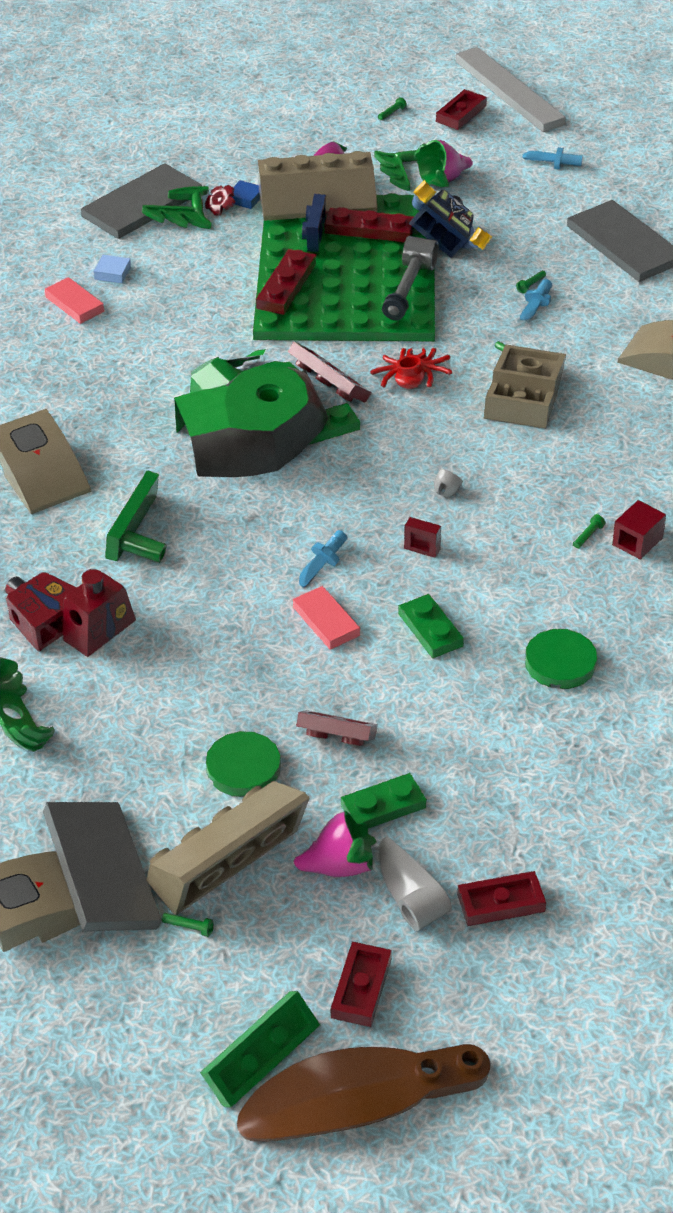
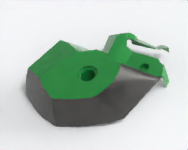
[174,349,328,477]

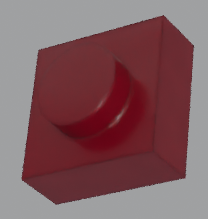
[404,517,441,558]

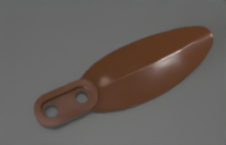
[237,1044,490,1142]

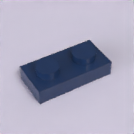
[302,194,326,252]

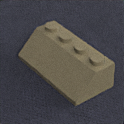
[258,151,377,221]
[146,781,310,915]

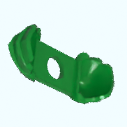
[0,657,55,752]

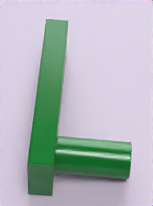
[105,470,167,563]

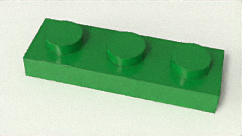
[200,991,320,1108]

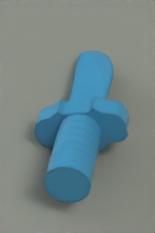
[522,147,583,169]
[520,279,552,320]
[299,530,348,588]

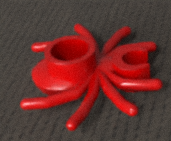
[370,348,452,389]

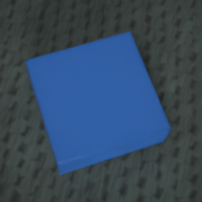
[232,180,261,209]

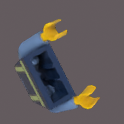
[409,180,492,258]

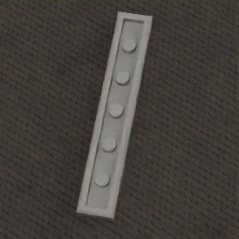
[456,47,566,132]

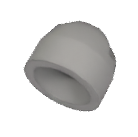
[434,469,463,497]

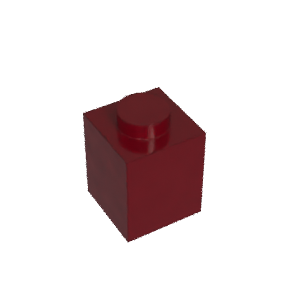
[612,500,666,560]

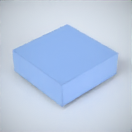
[94,255,131,283]

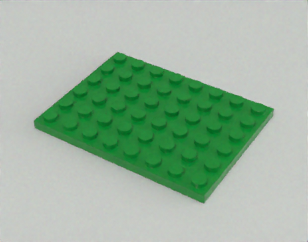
[253,193,435,342]

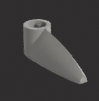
[379,836,452,932]

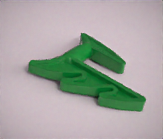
[374,150,418,191]
[142,186,212,229]

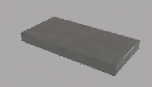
[81,163,202,239]
[567,200,673,282]
[43,802,162,932]

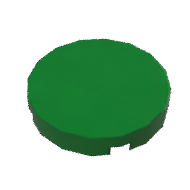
[525,629,597,689]
[205,731,281,797]

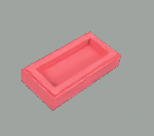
[45,277,104,324]
[293,586,360,650]

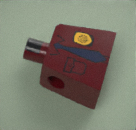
[63,569,136,657]
[5,572,77,652]

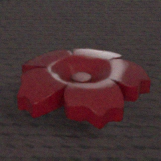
[205,185,236,216]

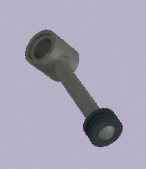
[382,236,439,320]

